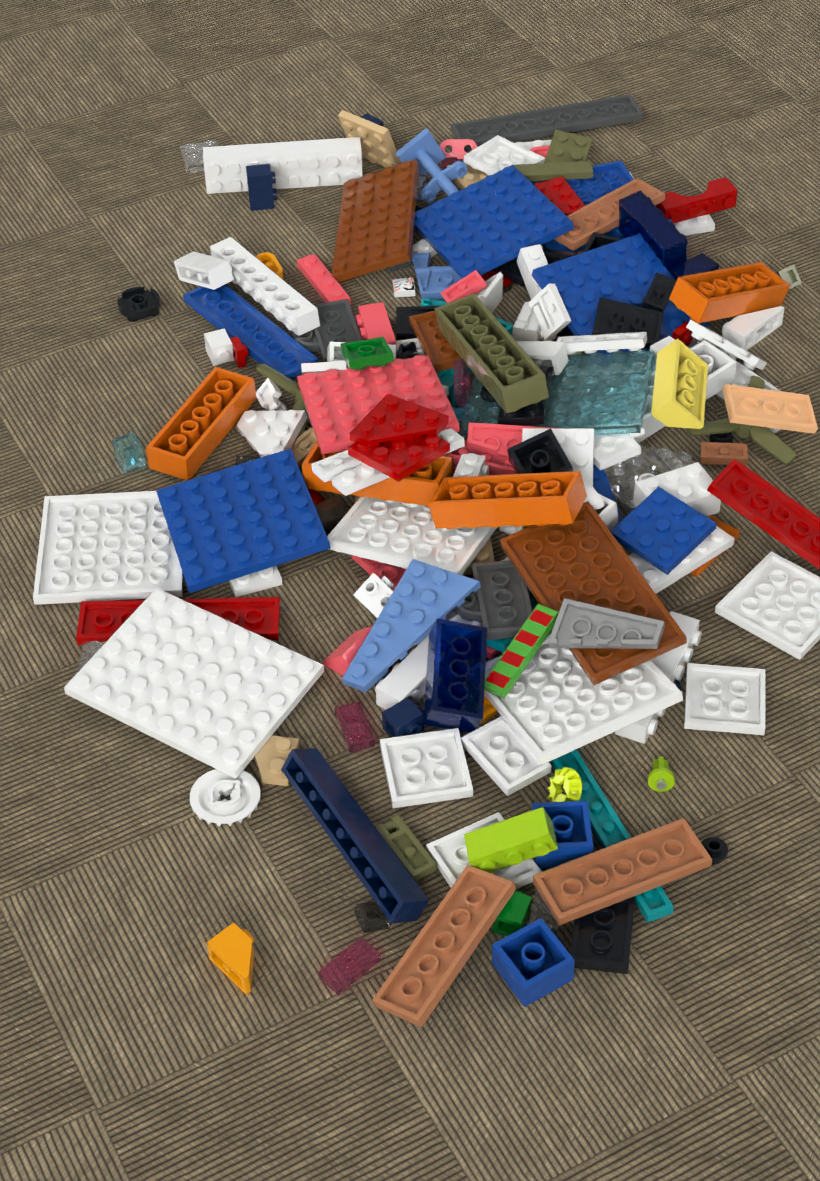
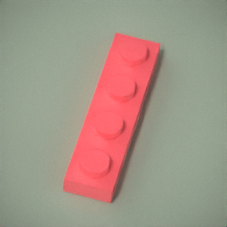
[297,254,351,305]

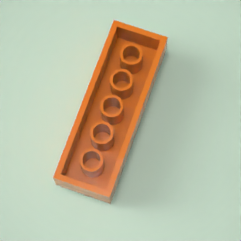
[669,262,791,324]
[146,367,256,481]
[302,441,453,507]
[428,471,587,529]

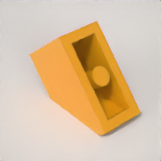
[207,922,255,995]

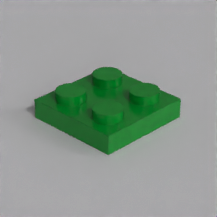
[340,337,394,370]

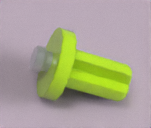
[648,756,675,792]

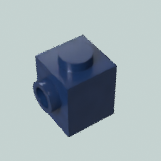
[382,698,425,738]

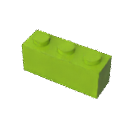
[464,807,558,873]

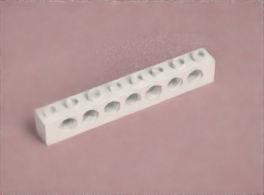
[210,237,320,336]

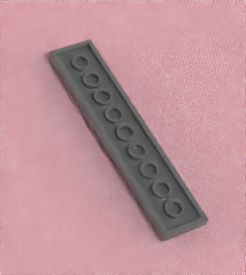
[451,94,643,151]

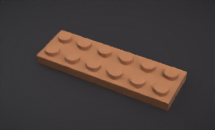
[554,178,665,251]
[533,818,712,926]
[372,865,517,1028]

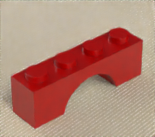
[653,177,738,224]

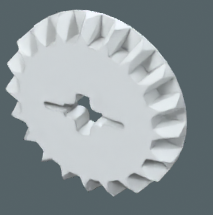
[190,769,260,827]

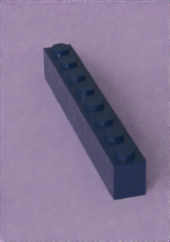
[281,749,429,923]

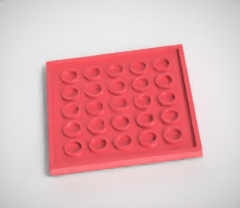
[297,355,460,454]

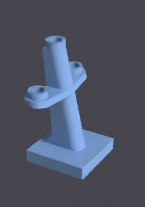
[395,128,467,203]

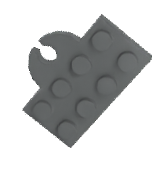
[293,299,362,362]
[454,560,532,640]

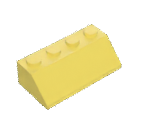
[651,339,708,429]

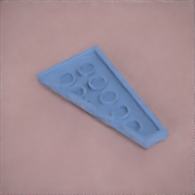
[342,559,481,692]

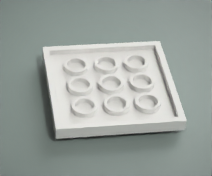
[715,551,820,660]

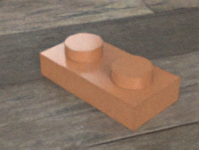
[700,442,748,466]

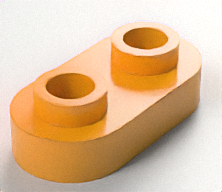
[256,252,283,279]

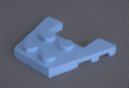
[411,253,461,300]

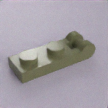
[374,814,437,882]

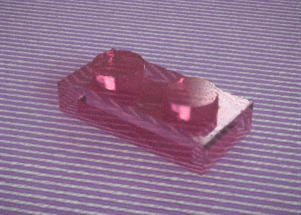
[335,701,375,753]

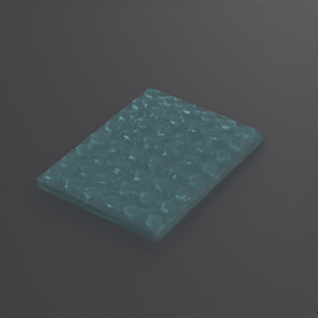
[458,350,655,440]

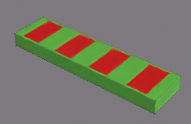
[481,604,559,699]

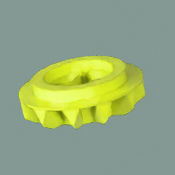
[546,767,582,802]

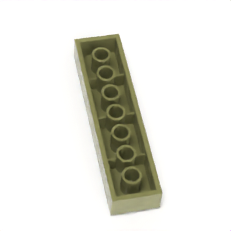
[434,293,549,414]

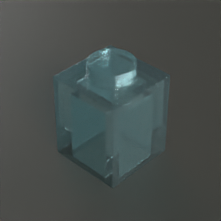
[112,432,145,474]

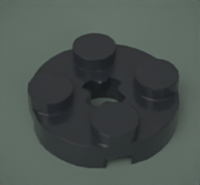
[117,287,160,322]

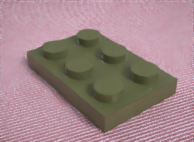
[544,129,593,163]

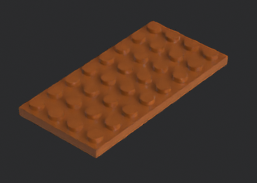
[331,159,419,283]
[500,501,687,686]

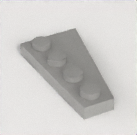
[548,598,665,649]

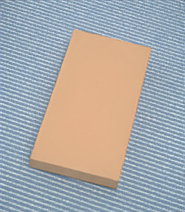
[722,384,818,434]

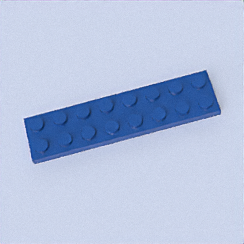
[183,284,319,379]

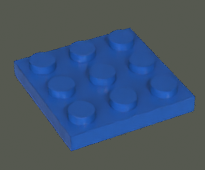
[610,487,716,575]

